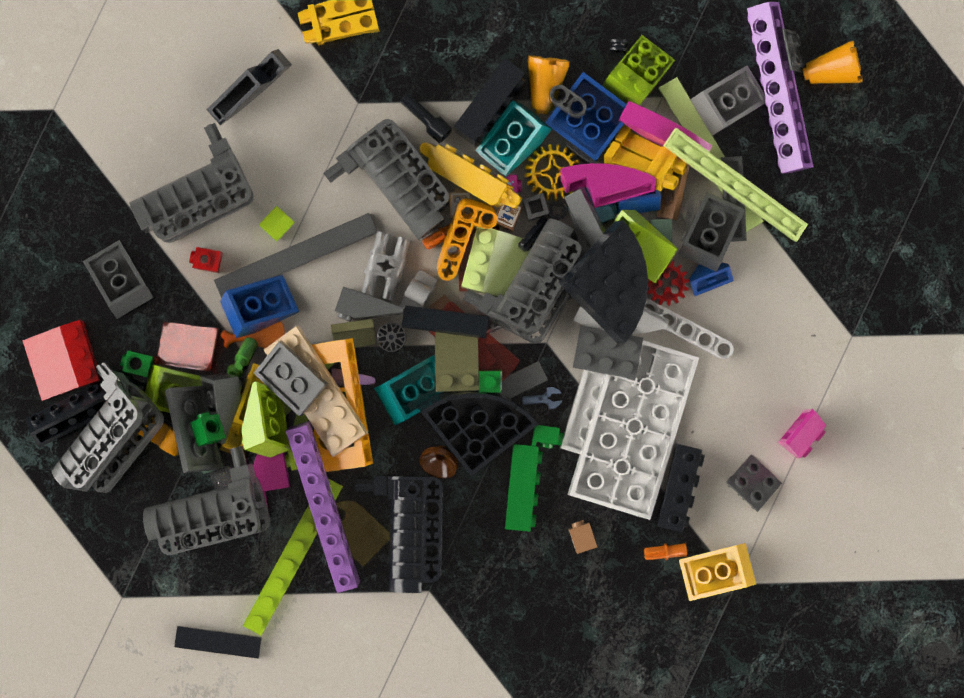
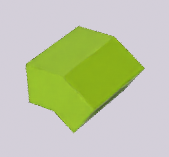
[259,206,295,242]

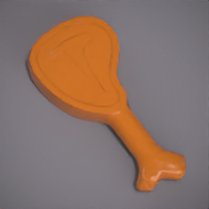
[221,321,285,349]

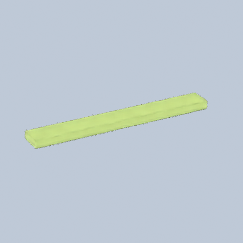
[658,77,764,232]
[663,128,808,242]

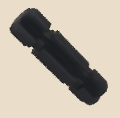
[518,217,548,252]

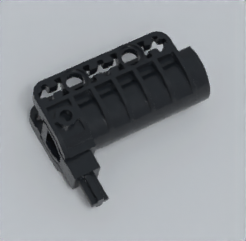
[355,476,443,593]

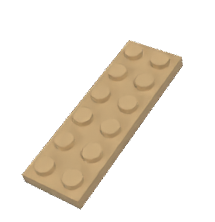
[264,326,368,457]

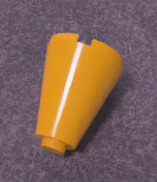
[803,41,863,84]
[528,56,570,114]

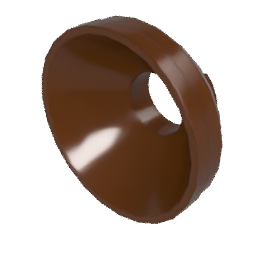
[419,445,458,478]

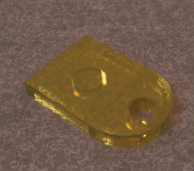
[336,501,390,566]

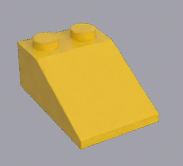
[679,543,756,601]

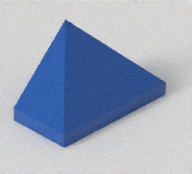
[689,262,734,296]

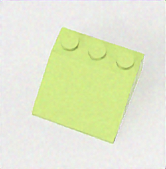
[461,226,534,297]

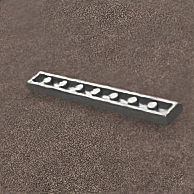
[214,213,377,298]

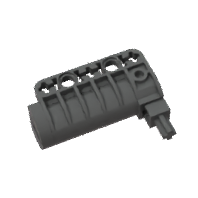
[323,119,450,240]
[129,123,254,243]
[463,219,583,344]
[52,362,164,493]
[143,446,271,555]

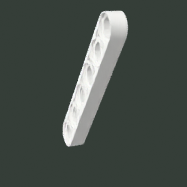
[645,298,734,359]

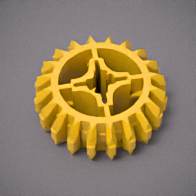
[524,144,579,201]

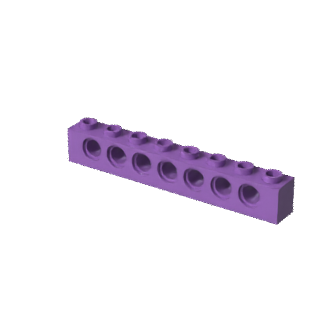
[747,2,813,173]
[286,421,360,593]

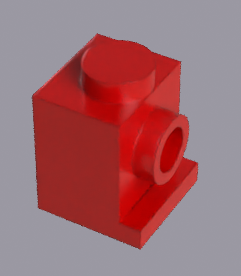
[189,247,223,273]

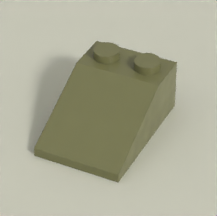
[435,332,479,392]

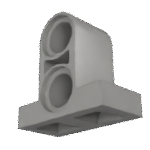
[400,270,438,309]

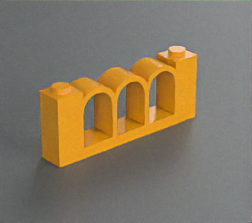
[311,338,373,472]

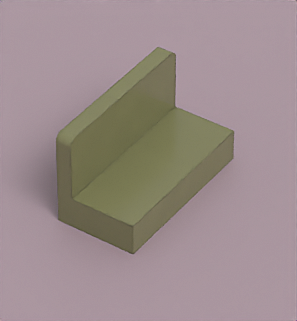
[331,319,377,348]

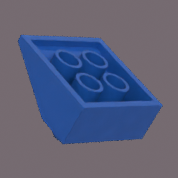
[545,72,627,161]

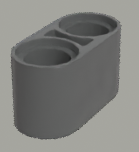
[550,85,586,118]

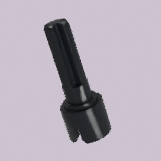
[400,93,453,144]

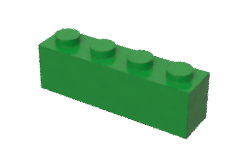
[505,444,542,532]

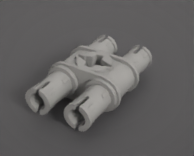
[361,231,411,301]

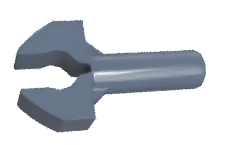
[521,387,562,409]

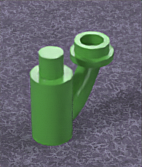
[227,338,258,378]

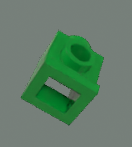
[531,425,563,449]

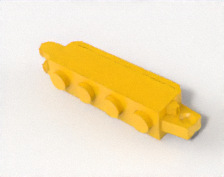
[419,142,522,209]

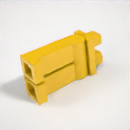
[298,0,380,45]
[604,125,688,192]

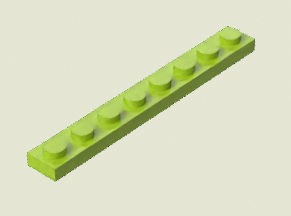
[243,478,343,636]

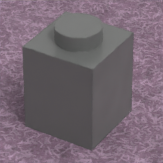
[522,193,549,222]

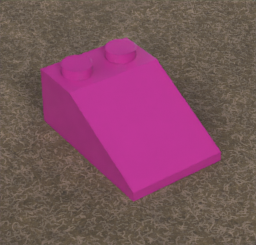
[777,409,826,459]

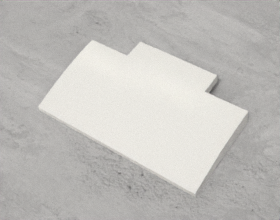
[560,340,699,520]

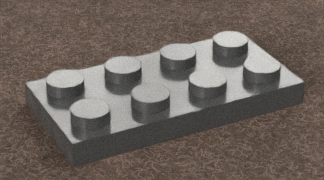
[165,386,222,473]

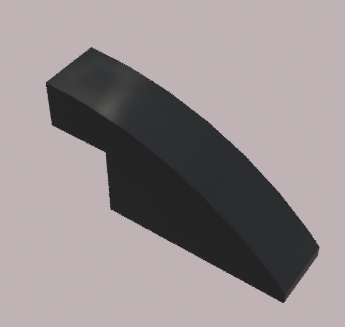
[206,49,292,125]

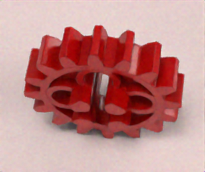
[647,261,690,306]

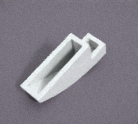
[573,306,669,334]

